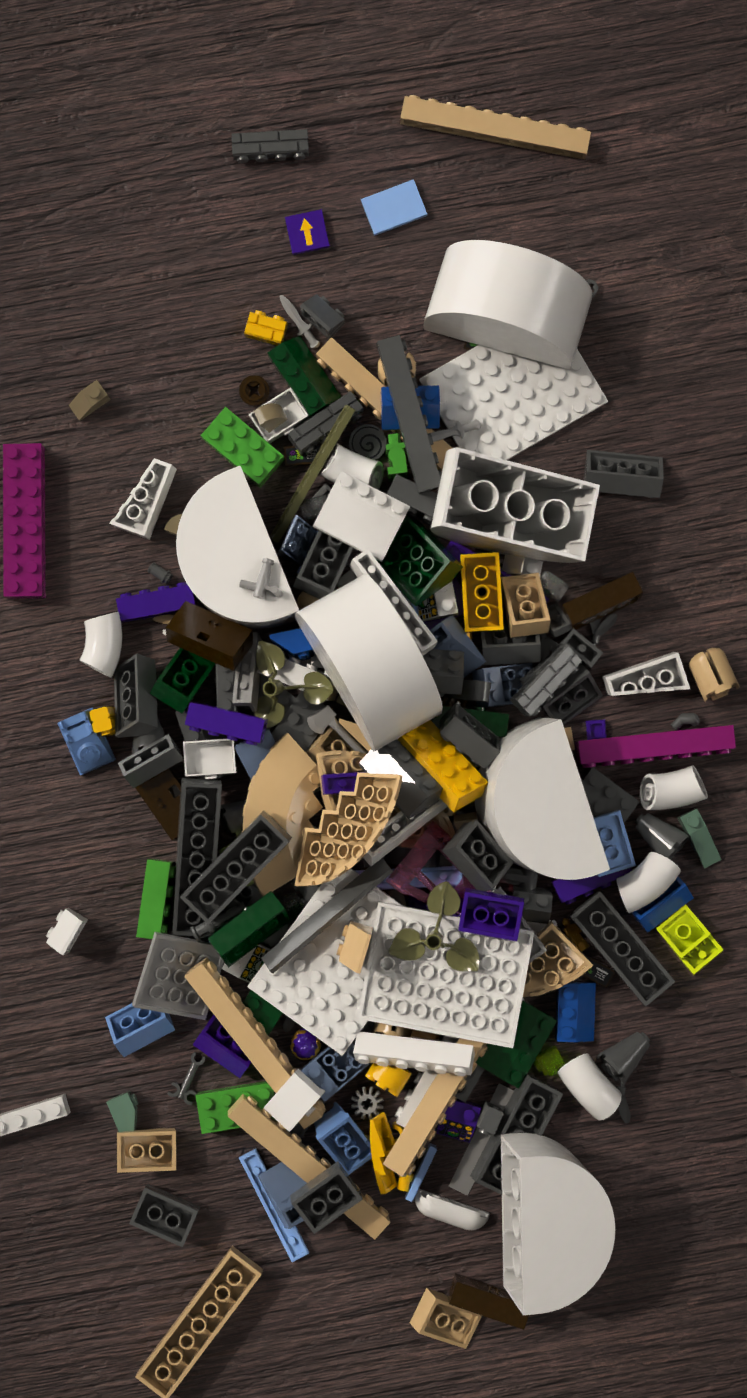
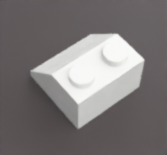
[46,908,88,955]

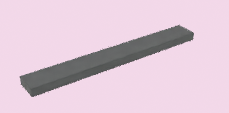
[261,858,393,973]

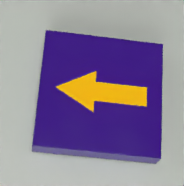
[285,209,330,255]

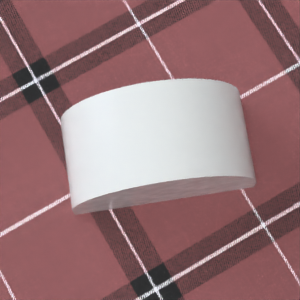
[424,240,592,370]
[431,447,600,563]
[176,466,299,629]
[295,574,443,752]
[474,717,610,880]
[501,1133,615,1315]

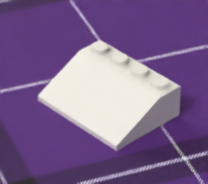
[313,471,410,562]

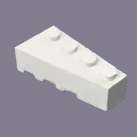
[109,458,177,540]
[602,652,690,696]
[257,656,338,701]

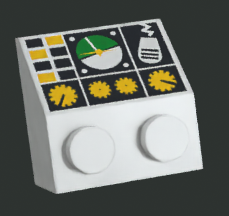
[417,581,458,621]
[222,944,271,983]

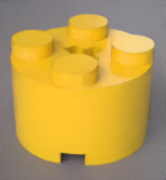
[365,1063,412,1097]

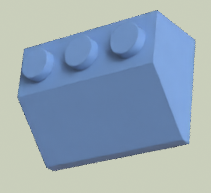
[105,1003,175,1057]

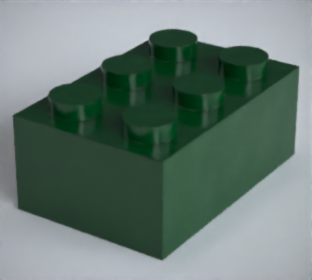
[150,648,215,714]

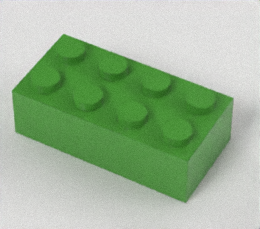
[201,407,285,488]
[136,859,176,939]
[195,1081,277,1134]

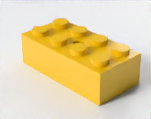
[460,552,504,632]

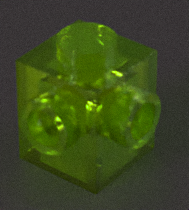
[534,1045,565,1076]

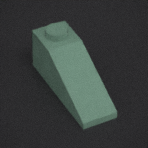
[677,809,722,869]
[106,1090,139,1132]

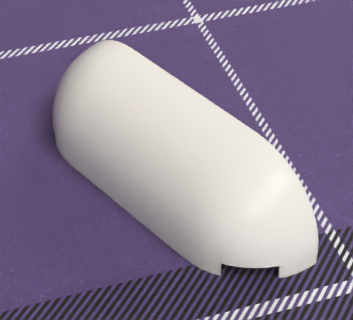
[415,1189,490,1230]

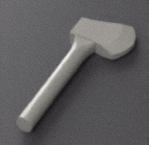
[307,705,368,754]

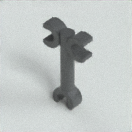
[167,1052,206,1105]

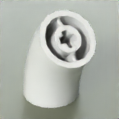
[319,443,384,490]
[80,612,122,678]
[640,765,708,810]
[617,852,681,913]
[558,1053,622,1120]

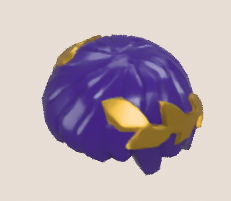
[290,1028,321,1060]

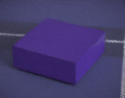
[585,719,607,740]

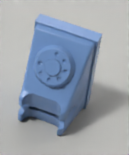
[57,707,116,775]
[314,1102,372,1175]

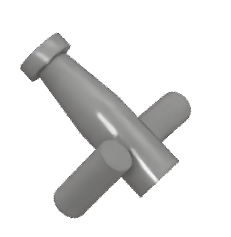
[239,558,282,599]

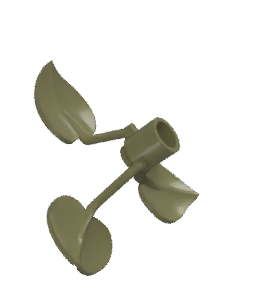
[255,641,334,728]
[388,881,480,971]

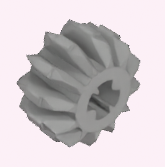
[351,1086,384,1120]

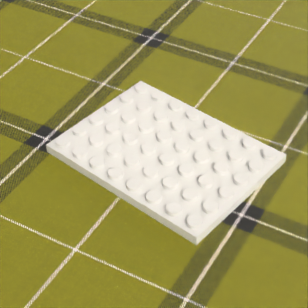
[419,345,608,460]
[247,868,403,1056]
[357,902,535,1048]

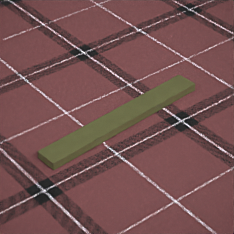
[270,405,355,543]

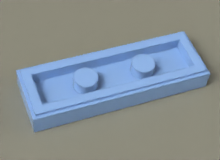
[405,1143,437,1202]

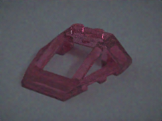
[386,821,475,915]

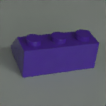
[458,888,524,941]
[193,1015,251,1078]

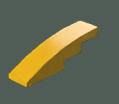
[370,1112,398,1194]

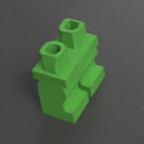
[386,433,408,482]

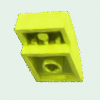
[656,904,723,976]

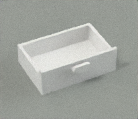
[249,388,309,444]
[183,739,236,779]
[264,1069,325,1132]

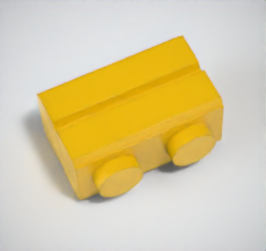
[244,310,288,346]
[89,707,115,736]

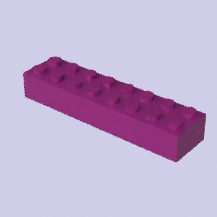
[3,443,46,599]
[575,725,736,768]

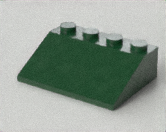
[376,515,463,606]
[475,1000,557,1089]

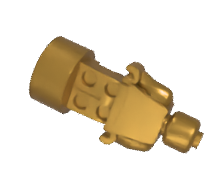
[562,918,590,952]

